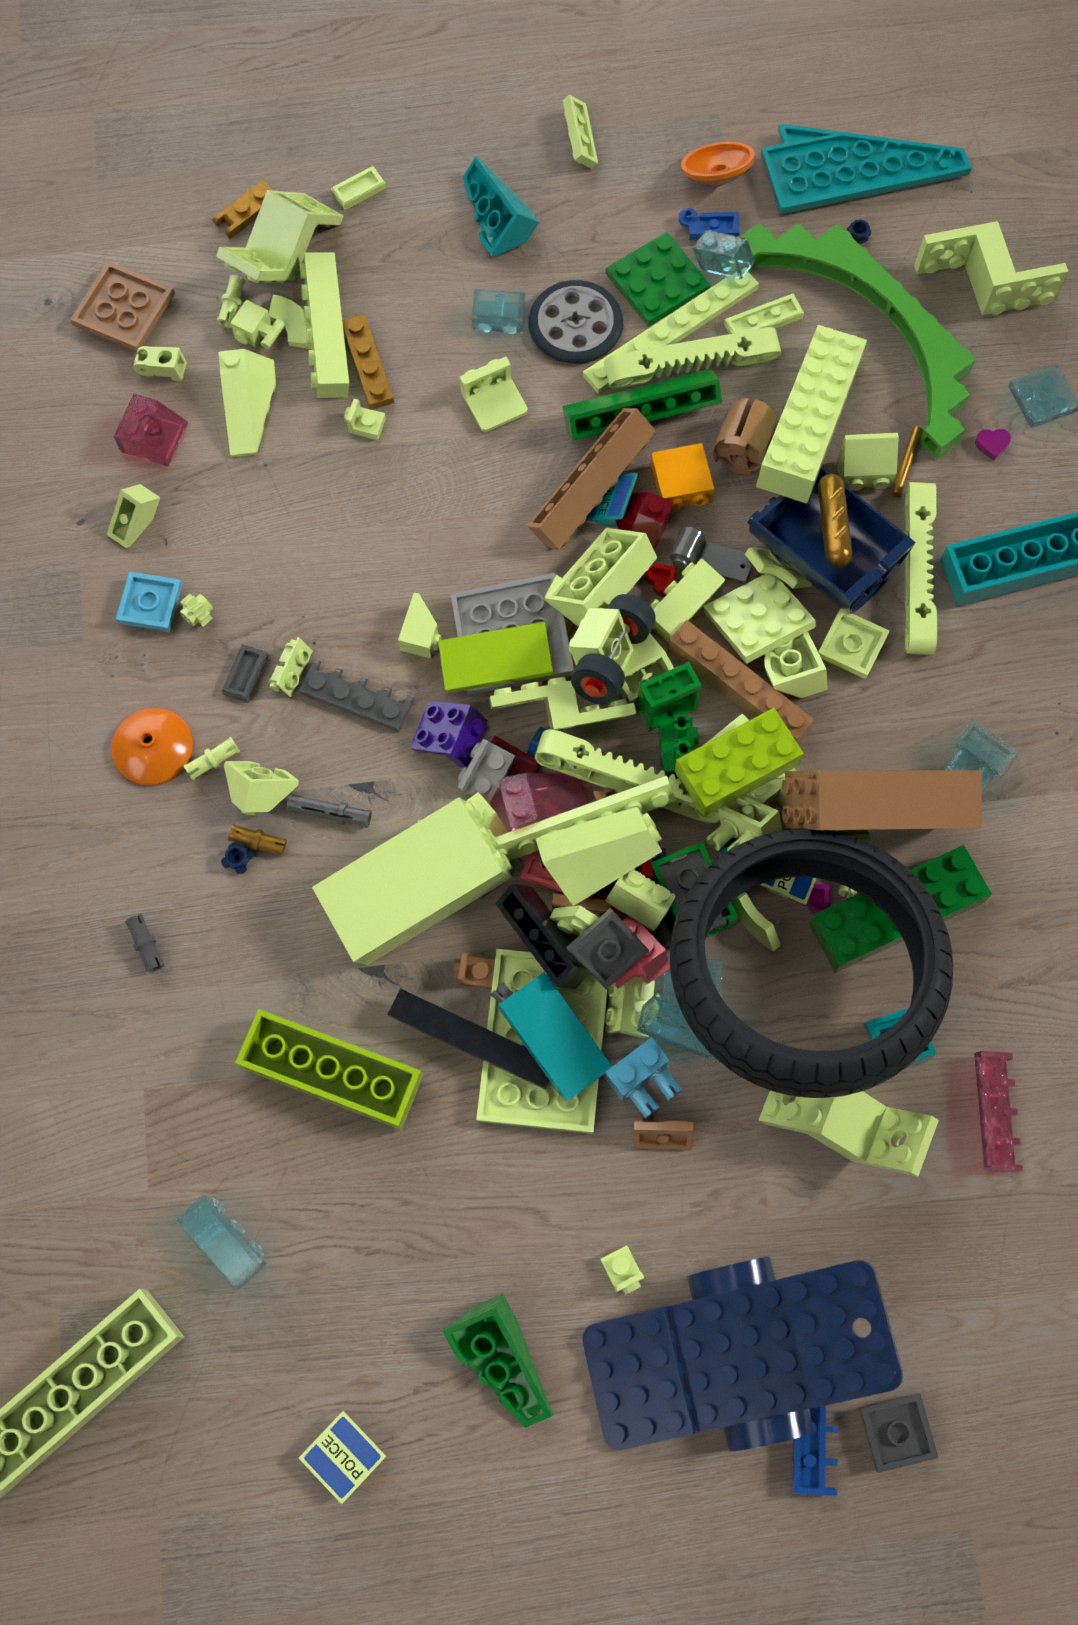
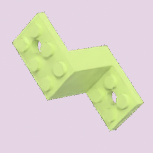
[216,190,344,283]
[914,221,1068,316]
[759,1091,939,1177]

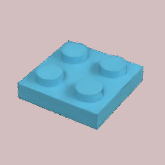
[116,571,183,632]

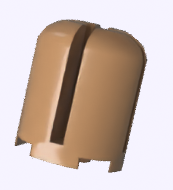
[712,398,778,475]

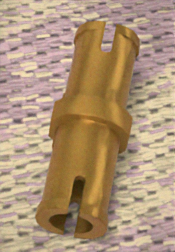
[228,824,287,857]

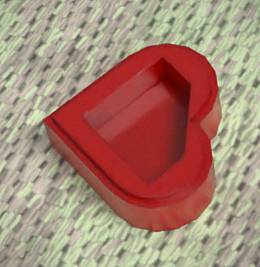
[645,563,677,597]

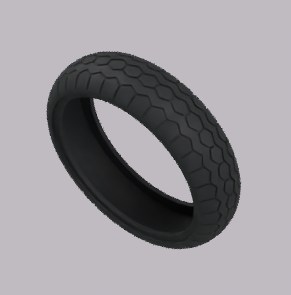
[670,829,953,1098]

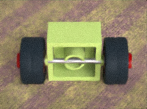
[569,594,656,705]

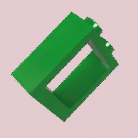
[636,662,702,732]

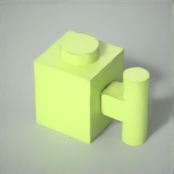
[230,300,285,349]

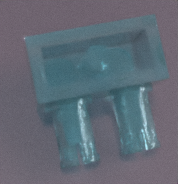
[943,719,1019,791]

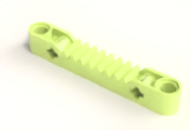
[604,327,782,389]
[905,482,937,655]
[535,729,720,823]

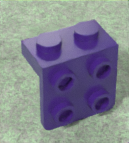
[411,701,488,768]

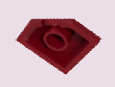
[615,492,673,550]

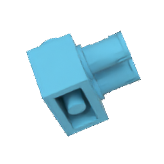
[604,1037,683,1119]

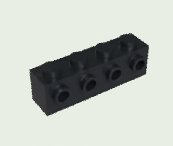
[495,883,590,989]

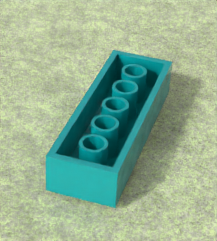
[940,512,1078,606]

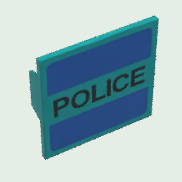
[586,473,638,526]

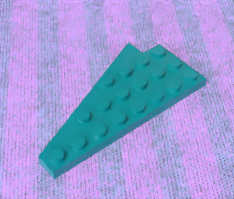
[760,124,972,214]

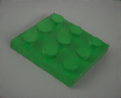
[605,232,711,327]

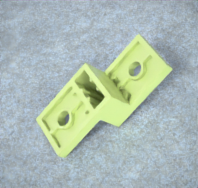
[489,677,636,730]

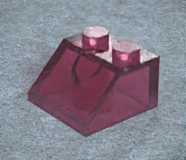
[114,393,188,467]

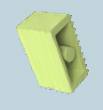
[605,869,676,931]

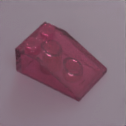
[498,773,589,832]

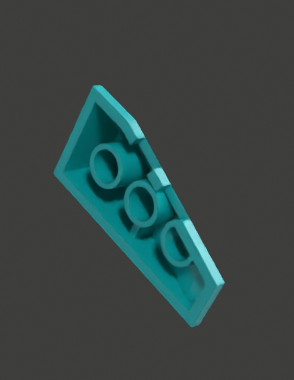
[463,156,539,257]

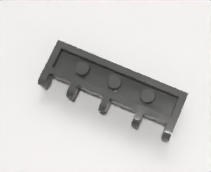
[299,659,414,732]

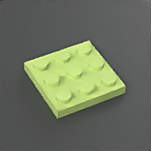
[703,573,816,664]

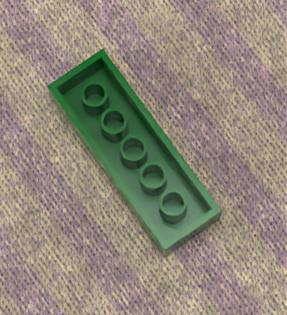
[808,845,992,973]

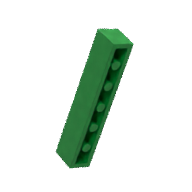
[562,369,722,441]

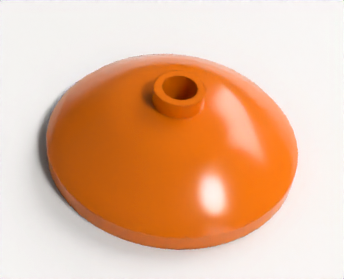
[681,142,755,186]
[111,708,194,786]

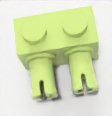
[706,796,782,851]

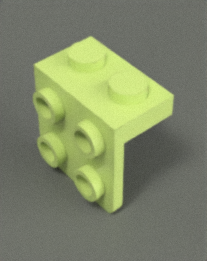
[460,357,528,432]

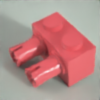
[613,915,670,989]

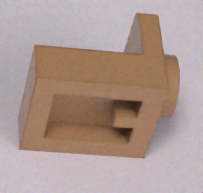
[454,952,495,990]

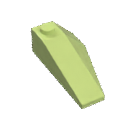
[219,349,276,458]

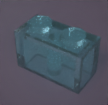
[693,230,755,280]
[472,289,526,334]

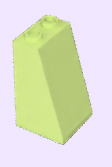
[536,806,662,906]

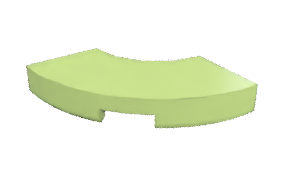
[269,295,312,349]
[745,547,812,589]
[731,892,781,952]

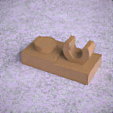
[633,1114,694,1150]

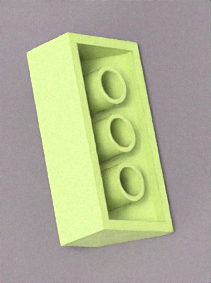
[545,528,657,626]

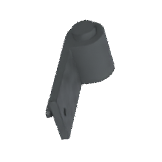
[670,527,753,584]

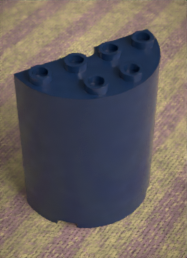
[747,466,916,614]

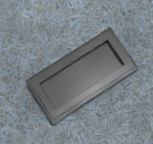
[222,644,268,703]

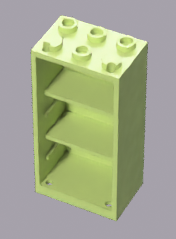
[312,797,513,965]

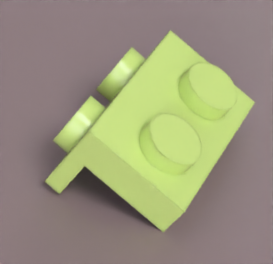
[604,976,655,1038]

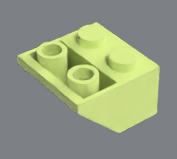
[620,634,674,704]

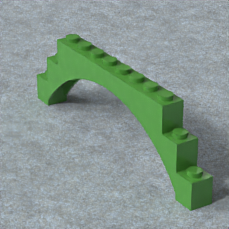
[734,223,975,460]

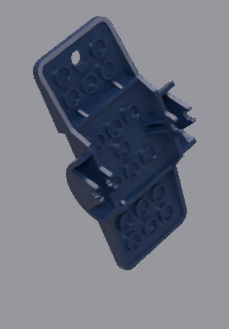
[582,1256,903,1452]

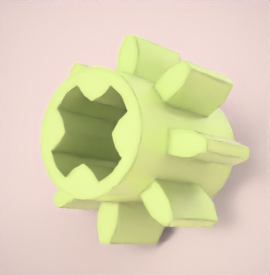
[180,594,213,627]

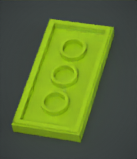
[438,622,554,694]

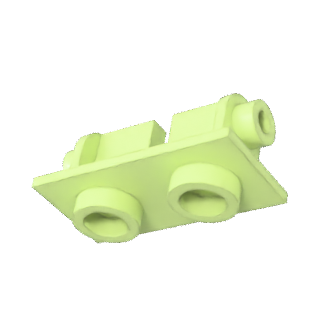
[269,637,313,697]

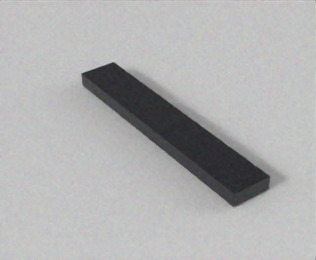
[387,988,549,1090]

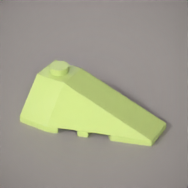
[765,631,828,698]

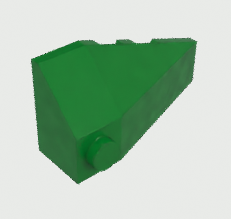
[443,1293,553,1428]

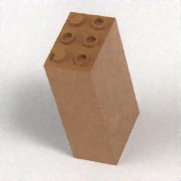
[782,770,982,830]

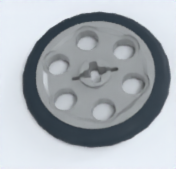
[528,280,623,364]

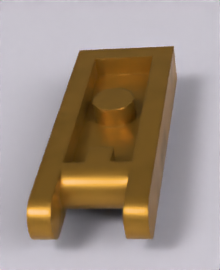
[213,180,274,238]

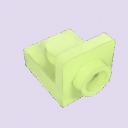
[344,399,386,440]
[600,1246,644,1295]

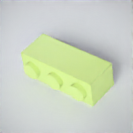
[650,558,725,643]

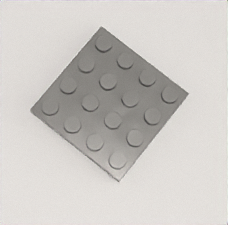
[450,573,574,696]

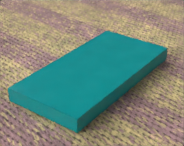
[497,972,612,1102]

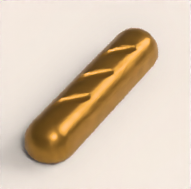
[818,474,852,568]

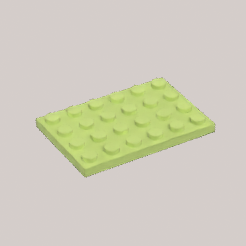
[476,949,607,1134]

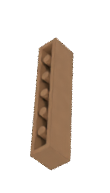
[527,408,656,549]
[667,620,814,745]

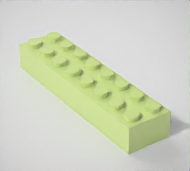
[756,325,867,503]
[0,1289,184,1499]

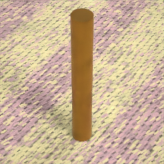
[891,426,923,498]

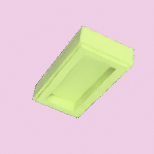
[331,166,386,211]

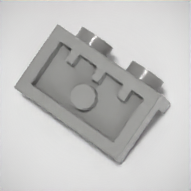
[457,739,517,805]

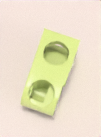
[133,346,187,382]

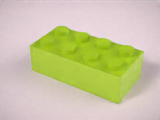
[674,708,804,817]

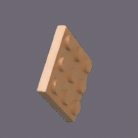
[70,261,175,352]

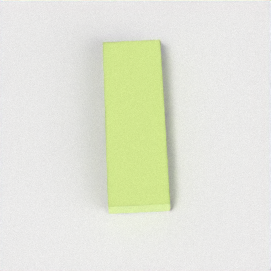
[724,293,804,334]

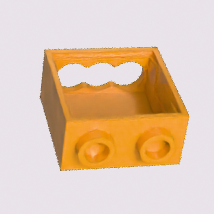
[650,443,714,511]

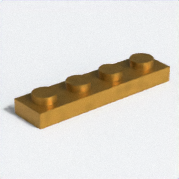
[342,314,395,410]

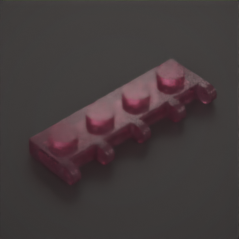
[974,1051,1023,1172]

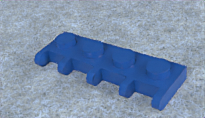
[793,1406,837,1496]

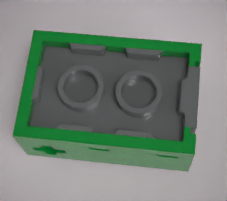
[652,842,739,938]

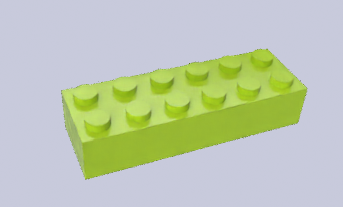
[235,1009,423,1131]

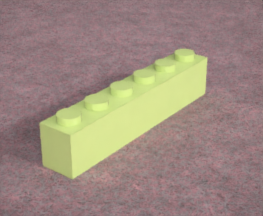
[299,252,349,398]

